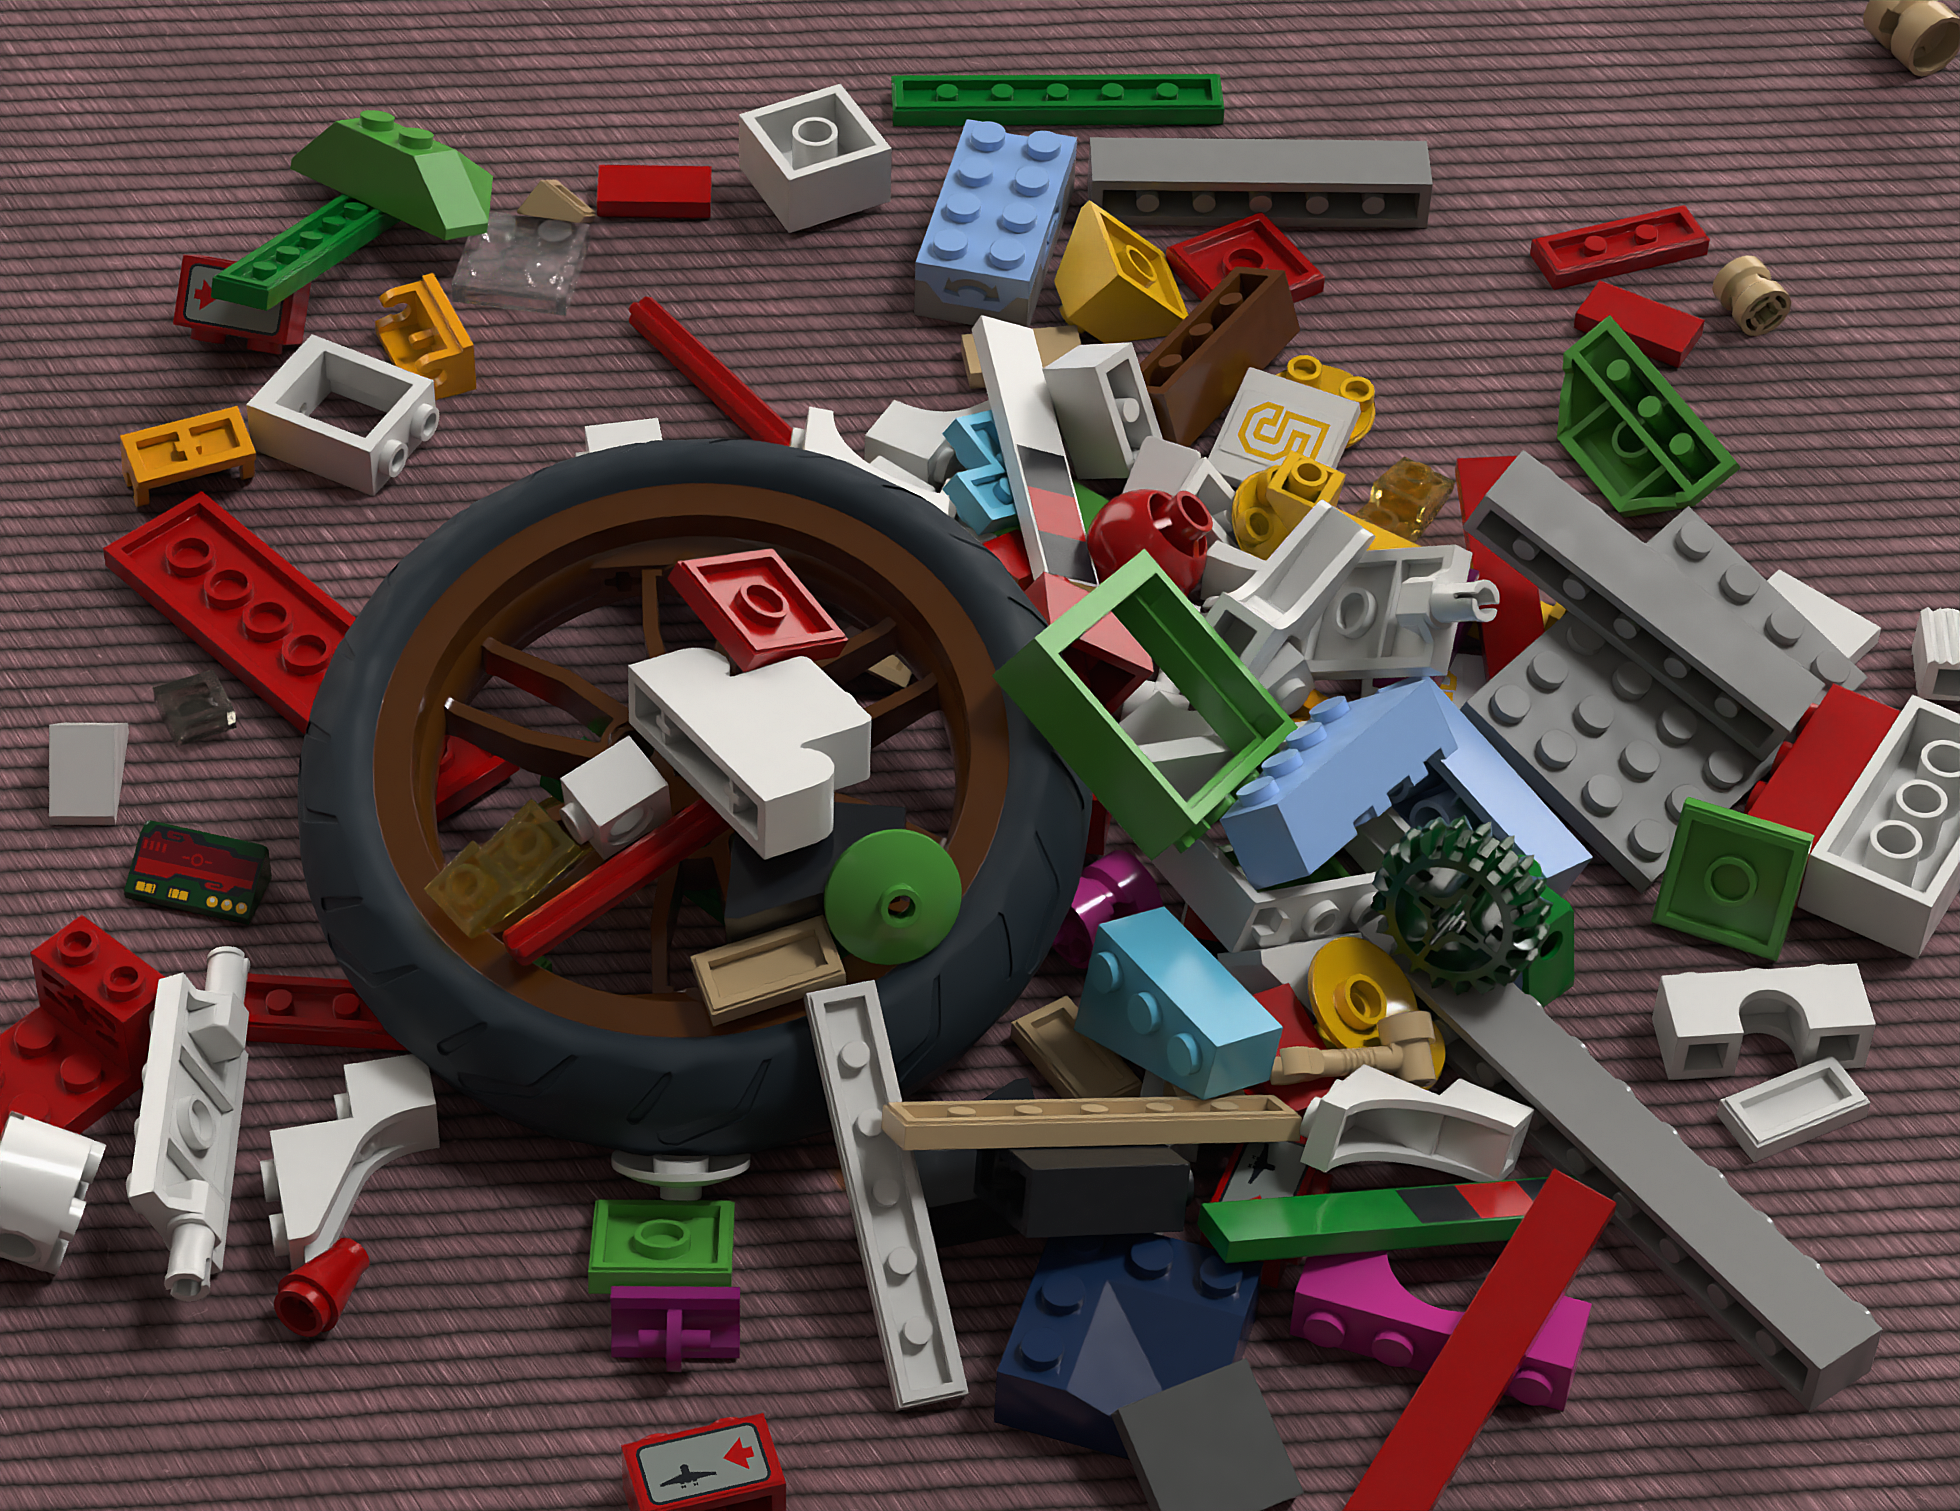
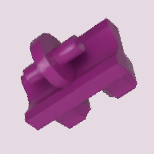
[610,1286,740,1372]

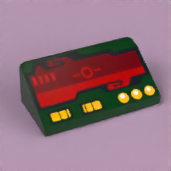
[124,820,272,925]

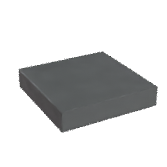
[1111,1358,1304,1511]

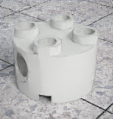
[0,1111,106,1275]

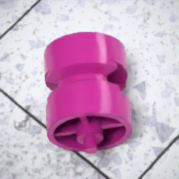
[1052,850,1163,969]

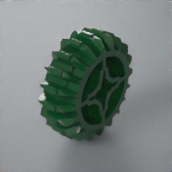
[1370,815,1553,996]

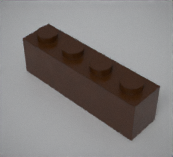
[1139,267,1300,448]

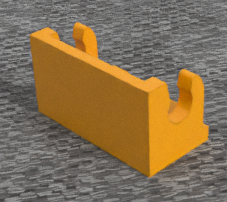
[375,273,477,400]
[120,406,256,507]

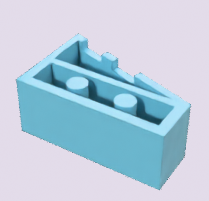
[1074,906,1283,1100]

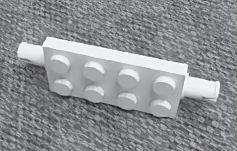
[1201,544,1500,681]
[126,946,250,1301]

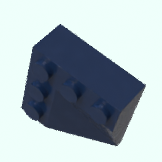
[994,1233,1264,1460]

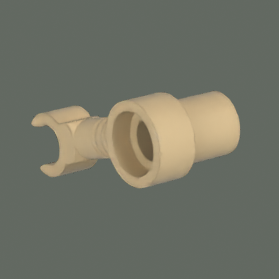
[1270,1011,1436,1088]

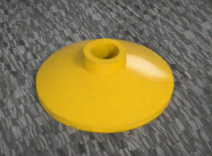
[1308,936,1418,1049]

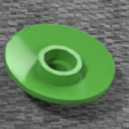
[824,829,962,965]

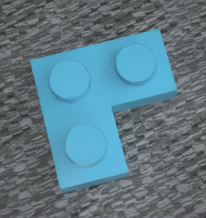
[942,410,1020,536]

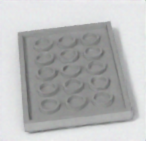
[1460,506,1868,894]

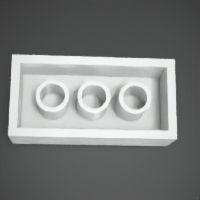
[1797,695,1960,959]

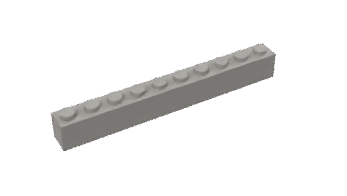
[1357,915,1882,1412]

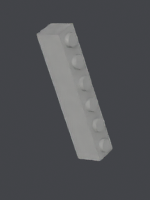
[1087,137,1433,228]
[1462,450,1826,762]

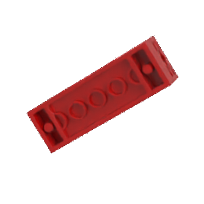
[0,915,166,1136]

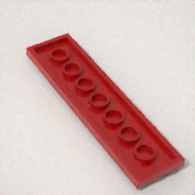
[103,491,520,823]

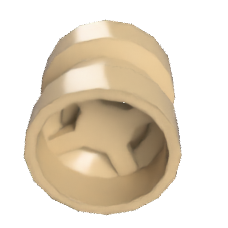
[1712,255,1792,336]

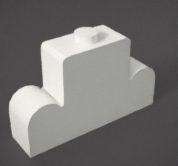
[628,648,871,860]

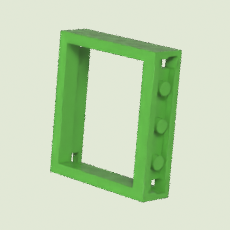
[992,549,1298,861]

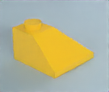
[1054,200,1189,344]

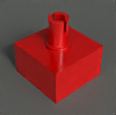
[1024,571,1154,715]

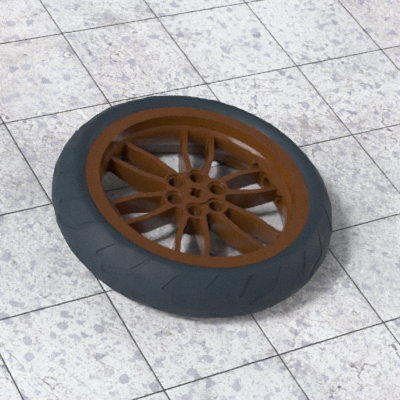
[297,438,1093,1156]

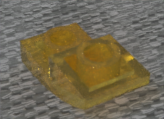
[1353,456,1455,543]
[424,798,584,939]

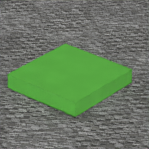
[1651,797,1815,961]
[588,1200,735,1294]

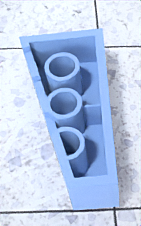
[1375,676,1593,897]
[1220,679,1458,890]

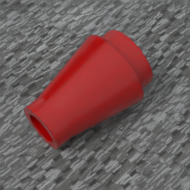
[274,1238,370,1337]

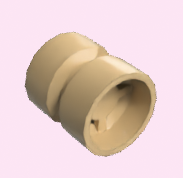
[1863,0,1960,77]

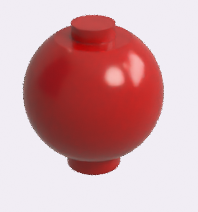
[1086,489,1213,597]

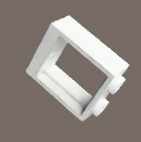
[246,334,439,496]

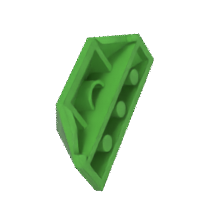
[290,110,493,240]
[1557,315,1741,518]

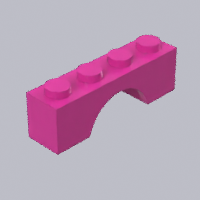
[1290,1251,1592,1411]

